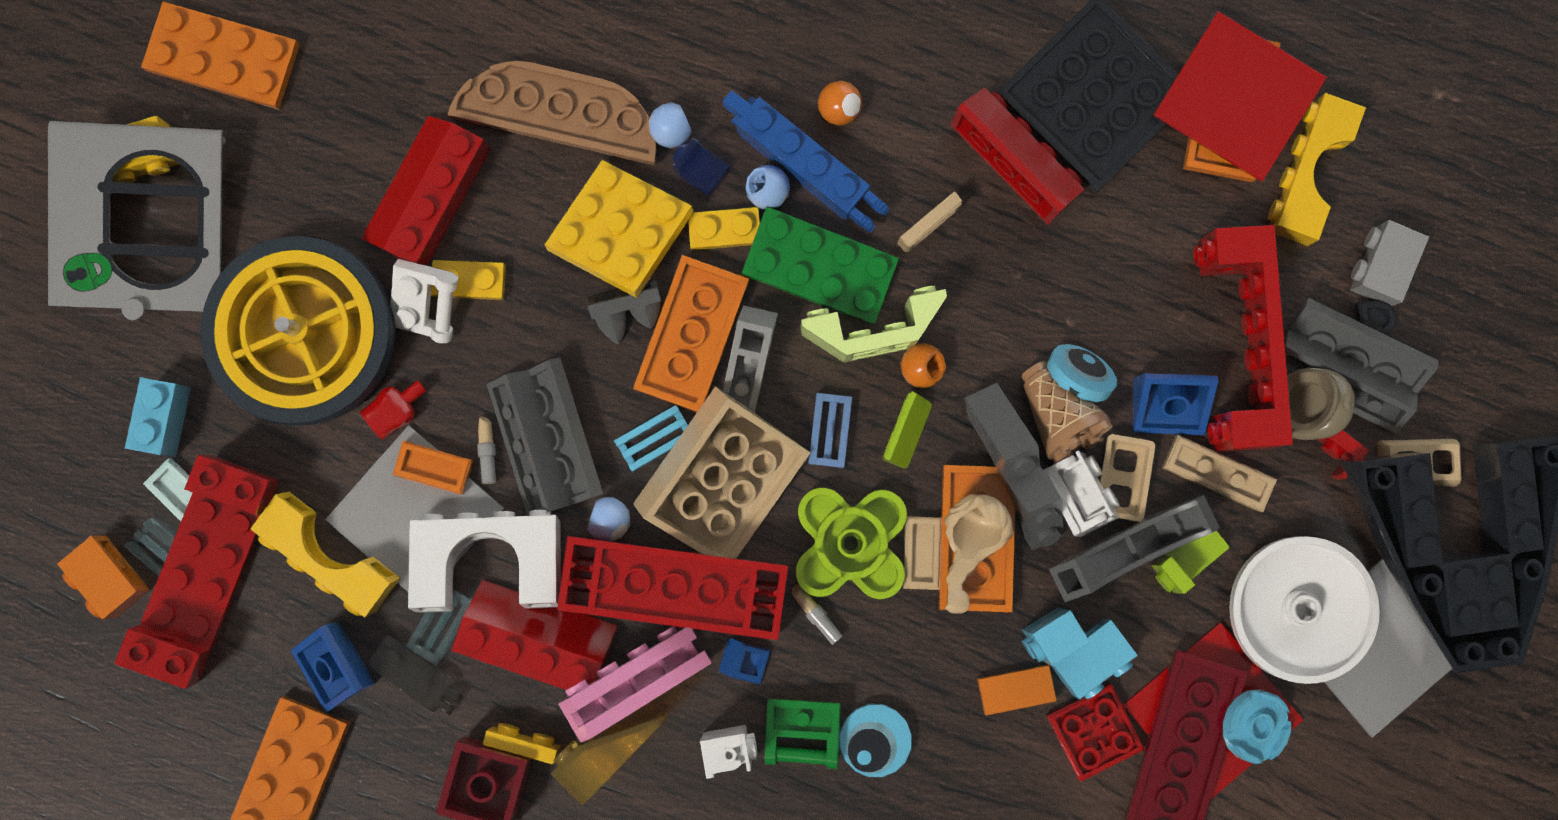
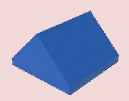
[1132,373,1219,435]
[290,622,376,713]

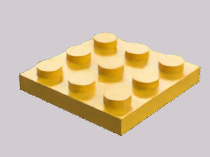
[544,160,693,298]

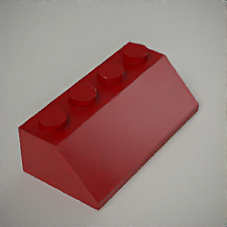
[951,88,1085,225]
[361,116,491,266]
[451,580,618,690]

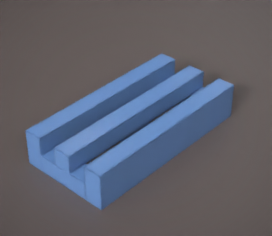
[808,393,852,468]

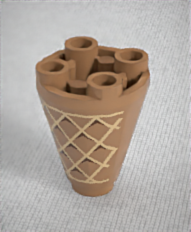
[1021,361,1112,464]

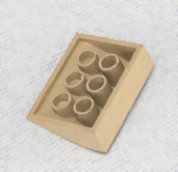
[633,386,810,559]

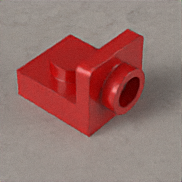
[1318,430,1369,480]

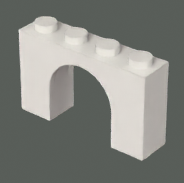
[408,510,561,612]

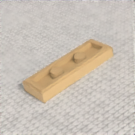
[1162,435,1277,512]

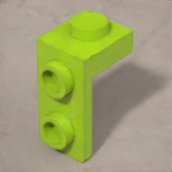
[1151,531,1229,594]

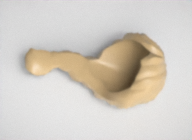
[944,494,1013,614]

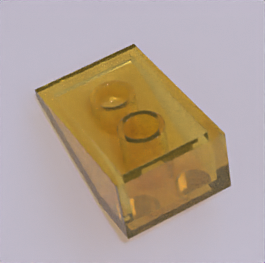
[551,711,667,806]

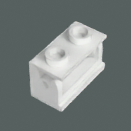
[1043,451,1120,538]
[700,725,758,779]

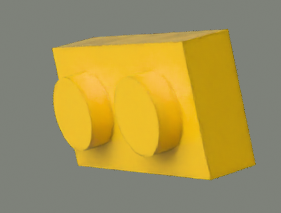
[688,207,760,251]
[431,260,506,300]
[483,723,562,764]

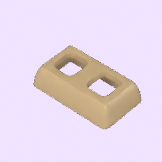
[1100,434,1155,522]
[1376,439,1462,487]

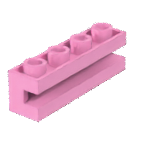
[559,626,711,743]

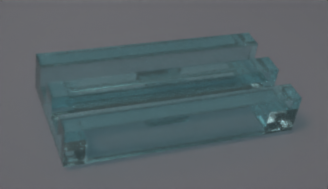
[124,519,174,576]
[406,590,472,665]

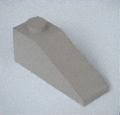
[723,305,778,413]

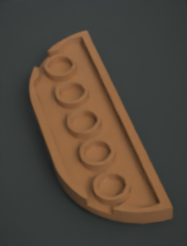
[447,61,657,165]

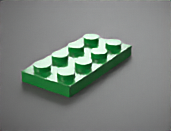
[741,207,899,325]

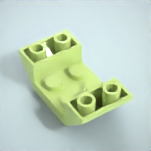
[801,286,947,362]

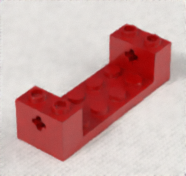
[1193,225,1293,452]
[114,455,279,689]
[557,536,788,640]

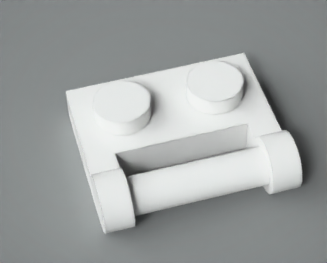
[390,259,458,343]

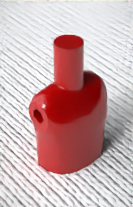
[360,380,427,440]

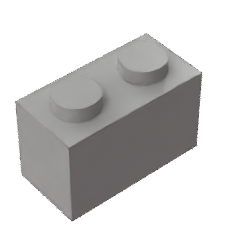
[1350,220,1429,306]

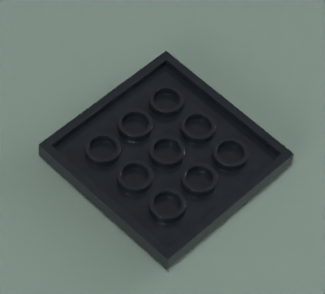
[997,0,1178,194]

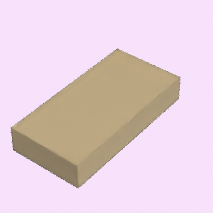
[897,191,962,253]
[903,516,942,590]

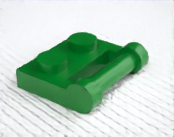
[765,698,841,769]

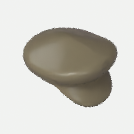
[1287,368,1355,440]

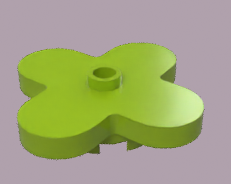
[796,488,907,599]

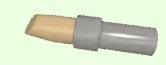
[477,416,496,484]
[792,584,843,645]

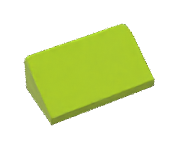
[882,392,932,469]

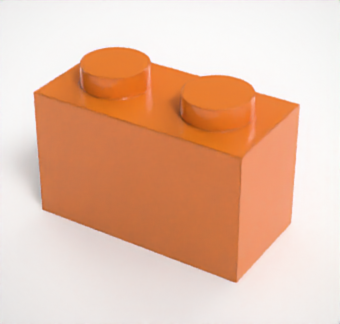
[57,535,150,620]

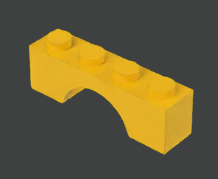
[1267,93,1366,246]
[251,492,401,618]

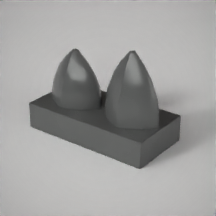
[588,279,661,344]

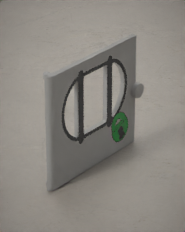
[48,121,226,320]

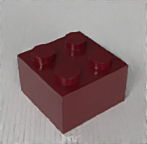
[436,736,533,820]

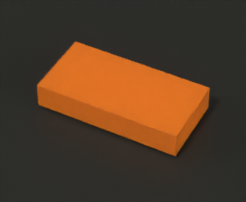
[392,441,474,495]
[977,665,1056,715]

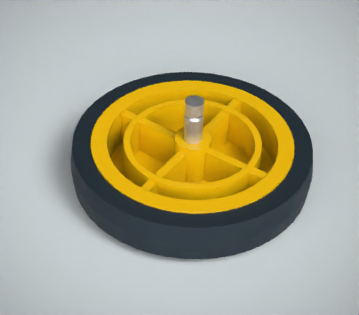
[200,236,396,426]

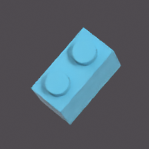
[125,377,191,457]
[1022,607,1090,666]
[1050,618,1138,699]

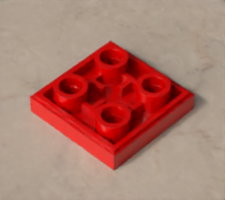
[1046,683,1145,782]

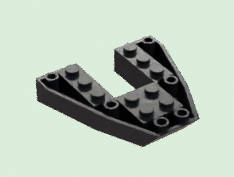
[1340,436,1558,673]

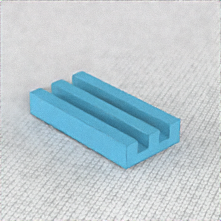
[614,405,688,472]

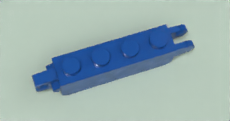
[722,90,890,233]

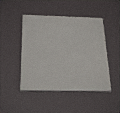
[325,425,504,592]
[1324,558,1452,738]

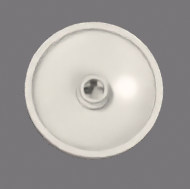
[1229,537,1380,684]

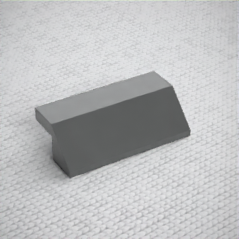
[1284,298,1438,434]
[486,358,603,516]

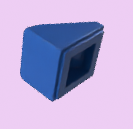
[719,637,771,684]

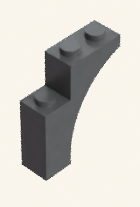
[965,383,1064,551]
[1049,495,1220,602]

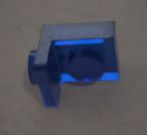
[672,137,730,197]

